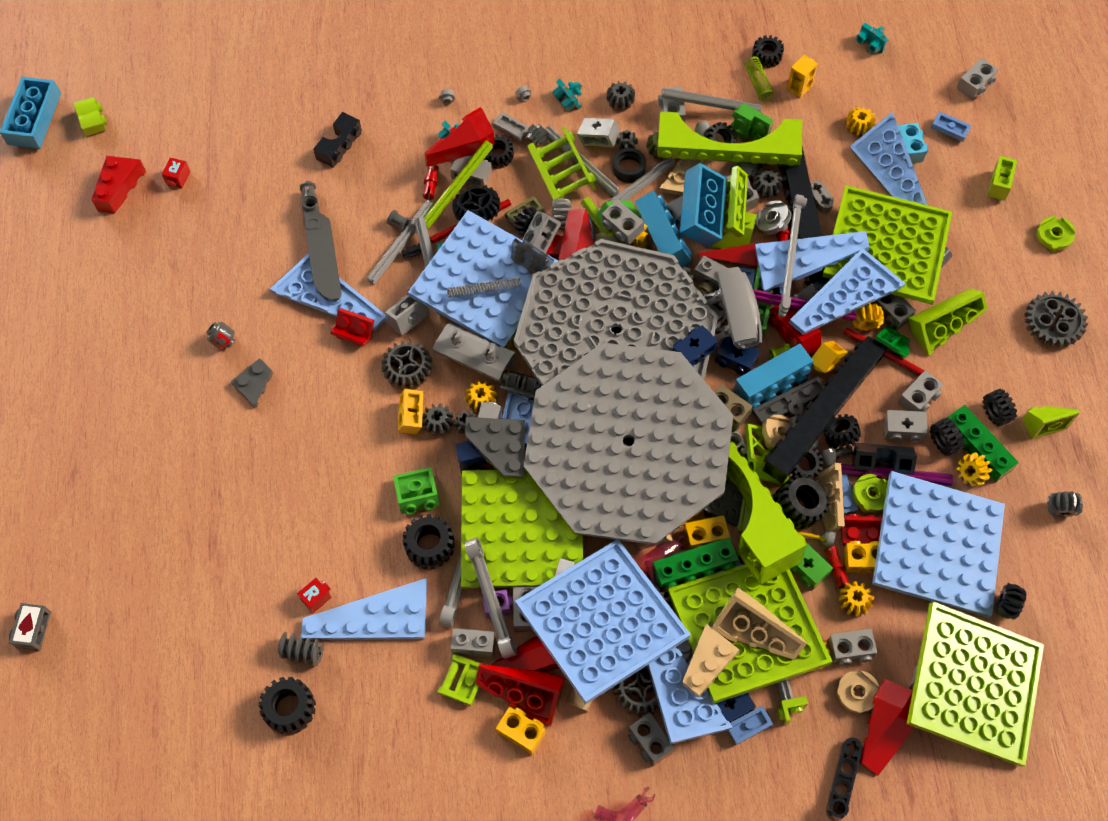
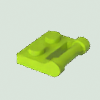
[437,654,480,707]

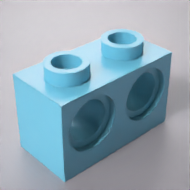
[898,123,928,163]

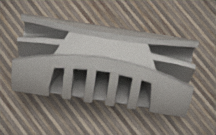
[704,267,762,350]
[433,322,515,383]

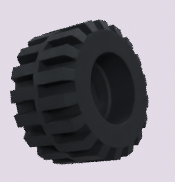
[773,475,829,530]
[403,514,455,569]
[259,677,316,735]

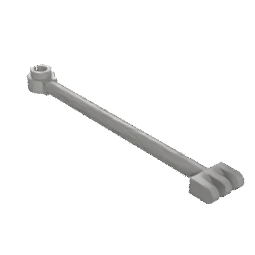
[778,194,807,318]

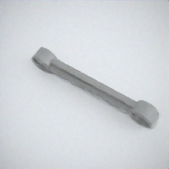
[465,537,517,659]
[439,553,462,628]

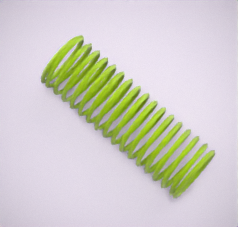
[744,57,774,101]

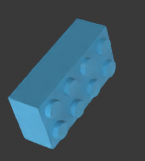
[0,77,61,149]
[680,163,727,247]
[635,190,693,268]
[733,344,813,411]

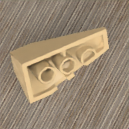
[712,588,807,660]

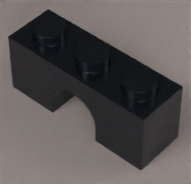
[313,112,362,168]
[852,442,917,475]

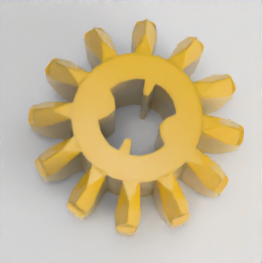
[845,107,876,136]
[852,304,884,332]
[465,380,497,413]
[956,453,992,487]
[838,581,874,617]

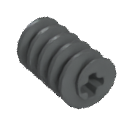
[278,632,324,666]

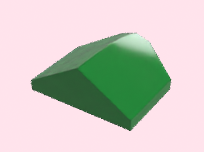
[875,325,910,358]

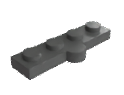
[752,376,826,426]

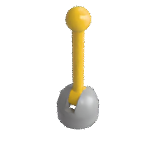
[797,531,836,548]

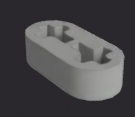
[811,181,834,213]

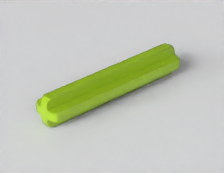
[581,197,615,237]

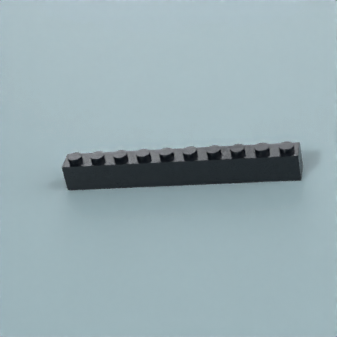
[778,147,831,291]
[762,336,887,484]

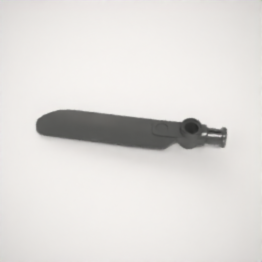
[299,181,342,302]

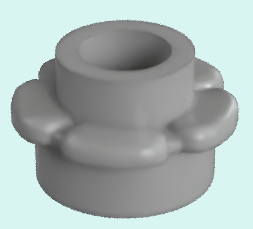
[515,86,531,102]
[439,89,456,104]

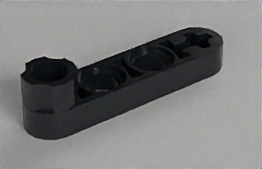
[826,738,862,821]

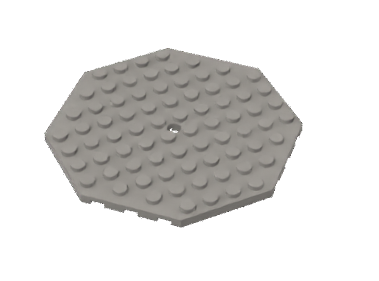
[514,239,718,386]
[524,343,733,545]

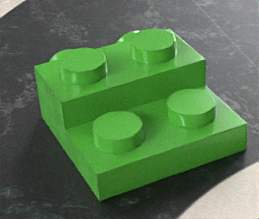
[731,103,773,142]
[393,467,440,515]

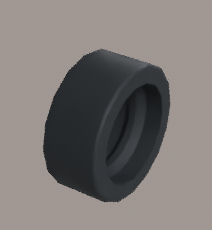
[612,148,646,183]

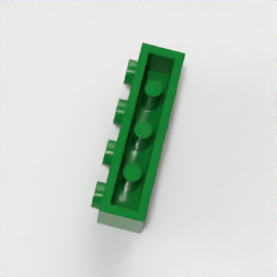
[947,405,1019,482]
[651,537,738,590]

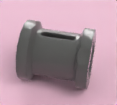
[387,210,411,232]

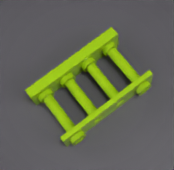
[527,126,596,200]
[708,166,748,248]

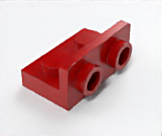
[330,308,375,346]
[841,514,882,546]

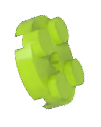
[1036,216,1075,252]
[852,474,888,513]

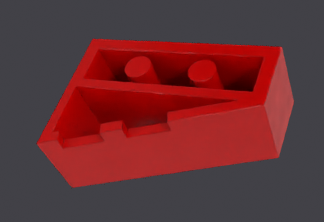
[91,155,146,214]
[769,305,822,358]

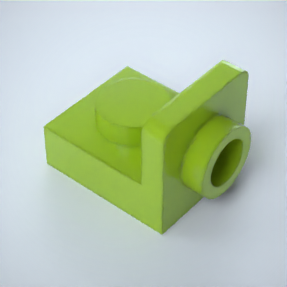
[777,696,808,725]

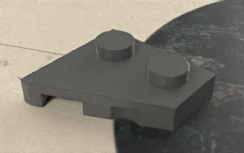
[231,358,273,408]

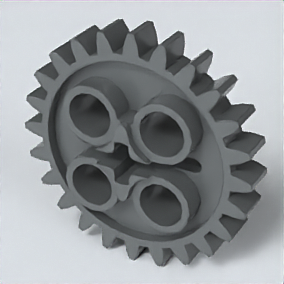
[1024,291,1088,348]

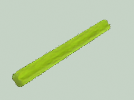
[424,141,493,229]

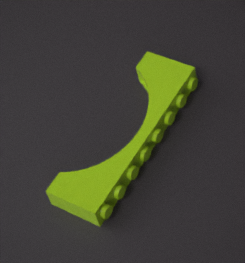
[657,112,802,166]

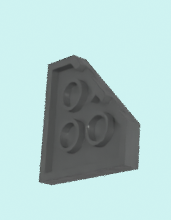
[465,417,525,479]

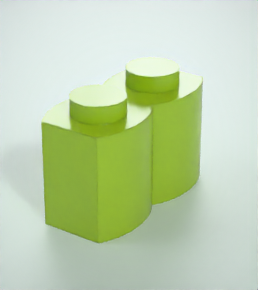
[74,97,107,136]

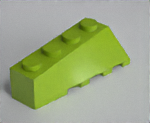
[908,288,988,356]

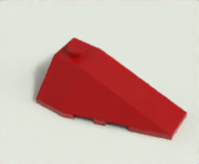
[425,107,495,167]
[558,209,595,261]
[491,635,559,672]
[475,664,565,726]
[860,679,915,776]

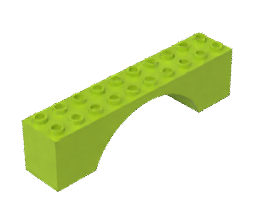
[726,442,806,585]

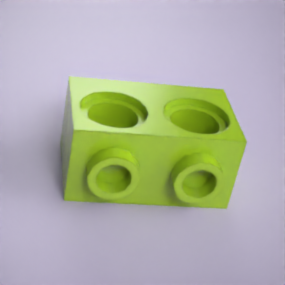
[987,156,1018,201]

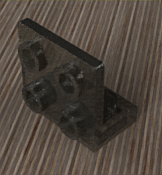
[511,238,554,275]

